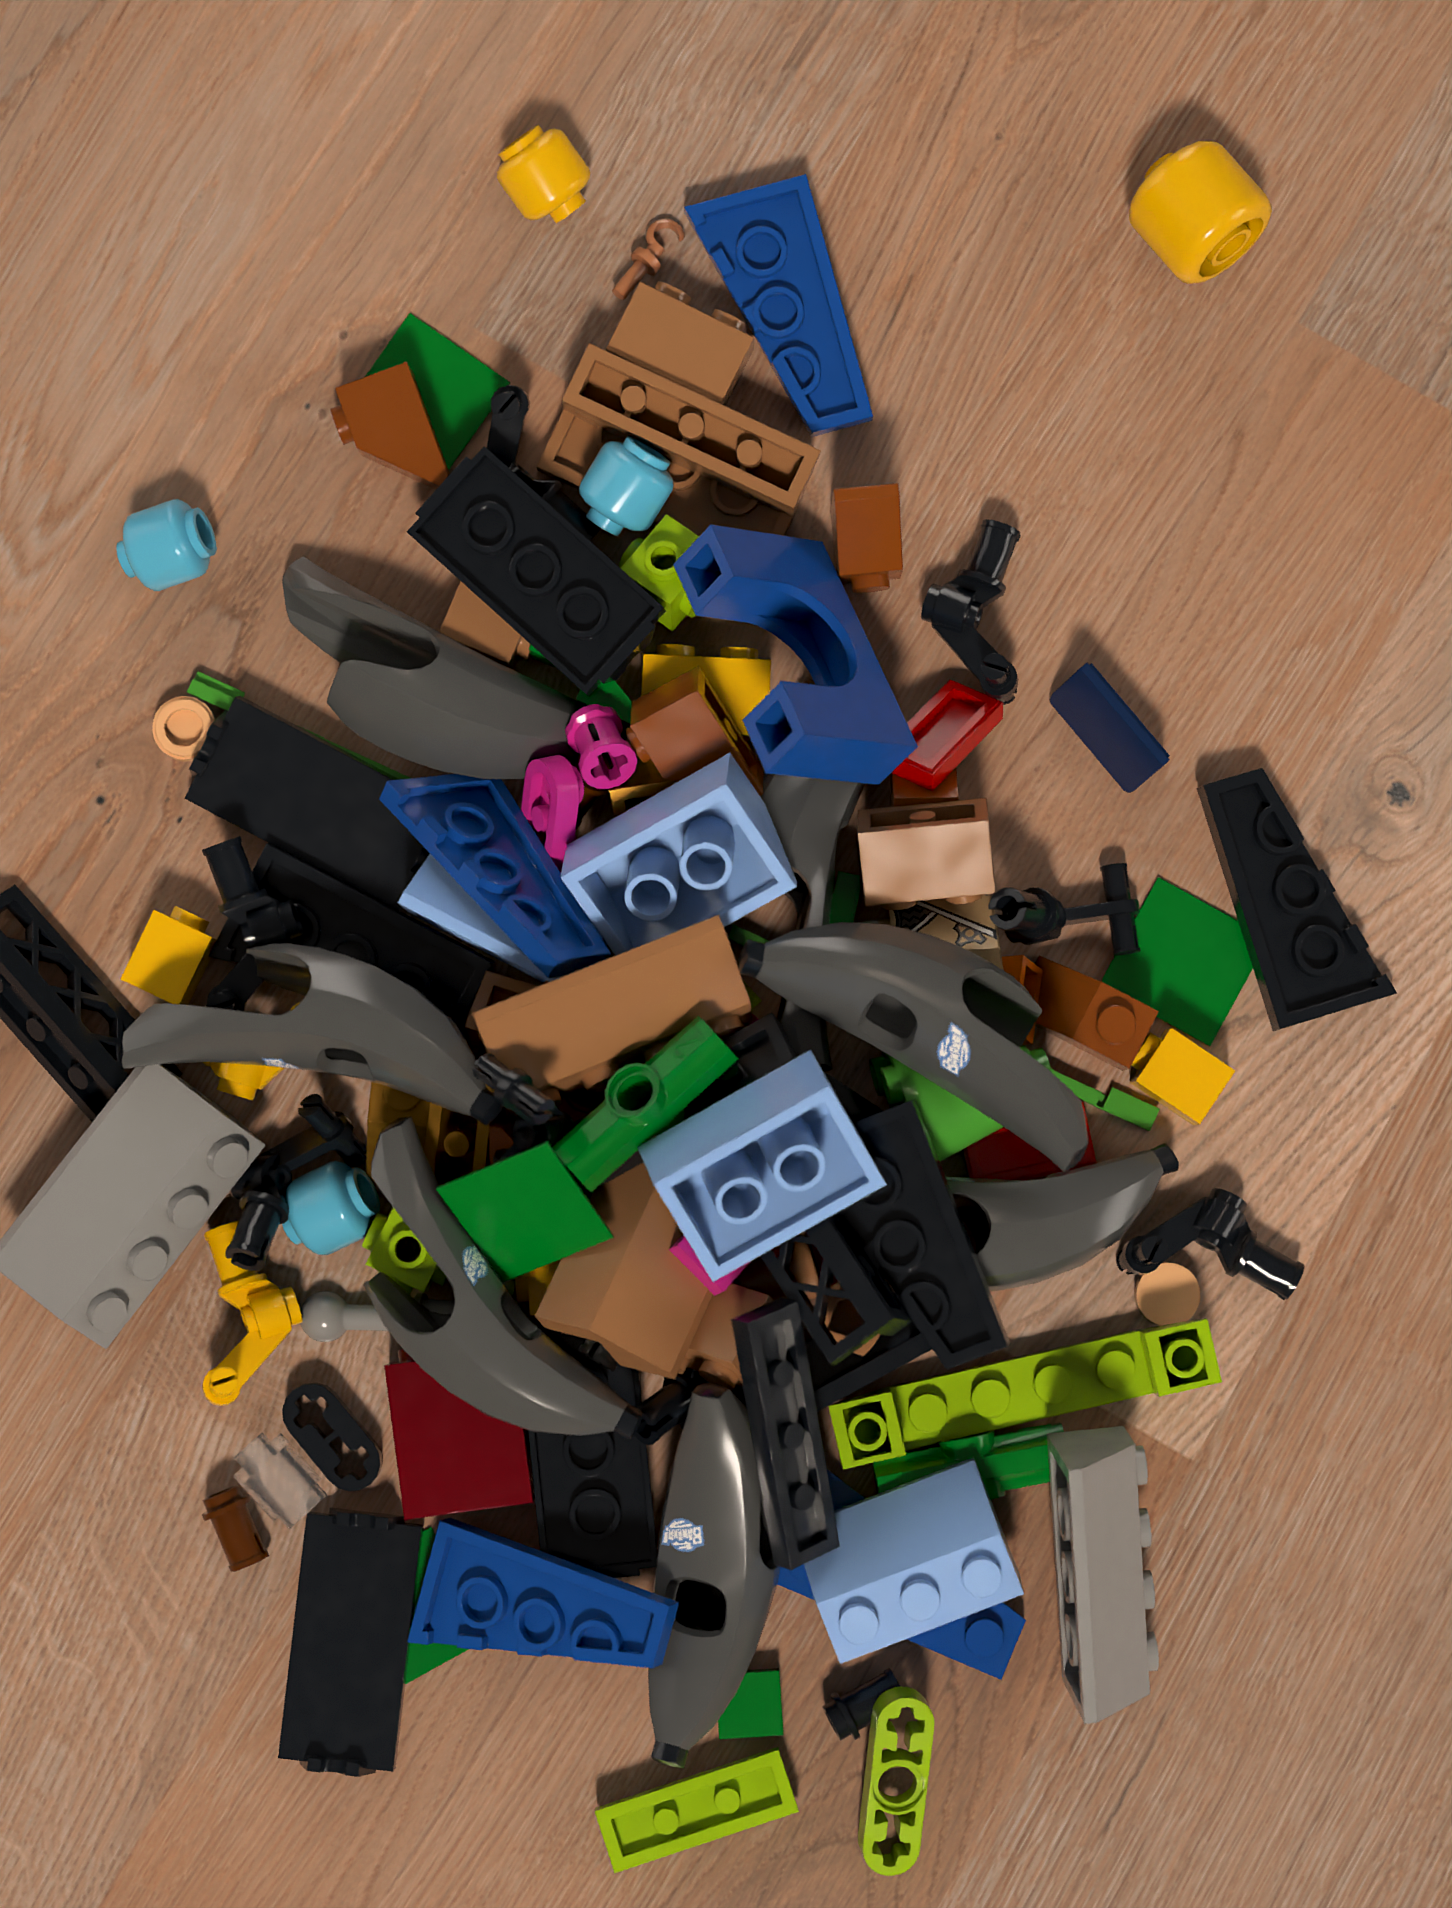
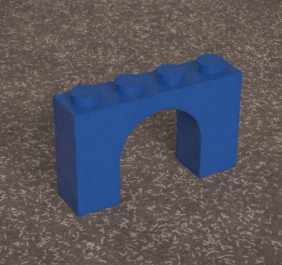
[673,525,918,785]

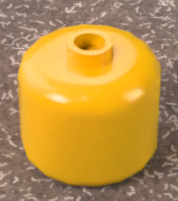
[1129,141,1272,284]

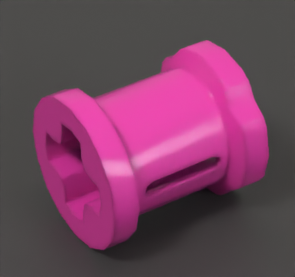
[565,704,637,789]

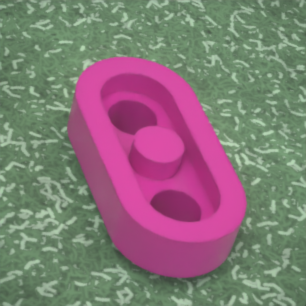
[521,755,584,873]

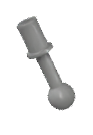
[300,1291,455,1342]

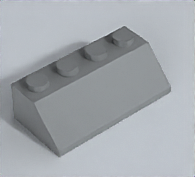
[0,1064,265,1349]
[1047,1426,1159,1724]

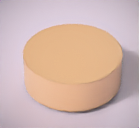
[152,696,216,762]
[1134,1262,1201,1326]

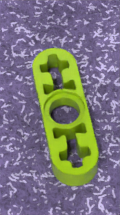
[858,1686,935,1876]

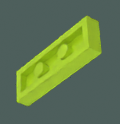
[594,1747,799,1873]

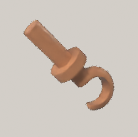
[612,218,685,300]

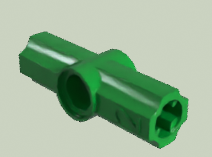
[552,1015,738,1192]
[872,1423,1064,1500]

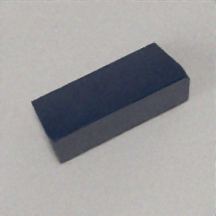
[1049,662,1170,793]

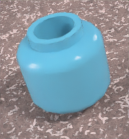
[579,436,674,536]
[116,499,217,591]
[282,1161,380,1255]

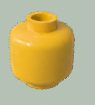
[497,124,590,223]

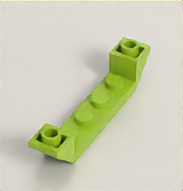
[828,1318,1222,1470]

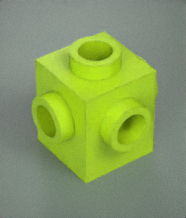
[619,514,699,631]
[362,1207,447,1294]

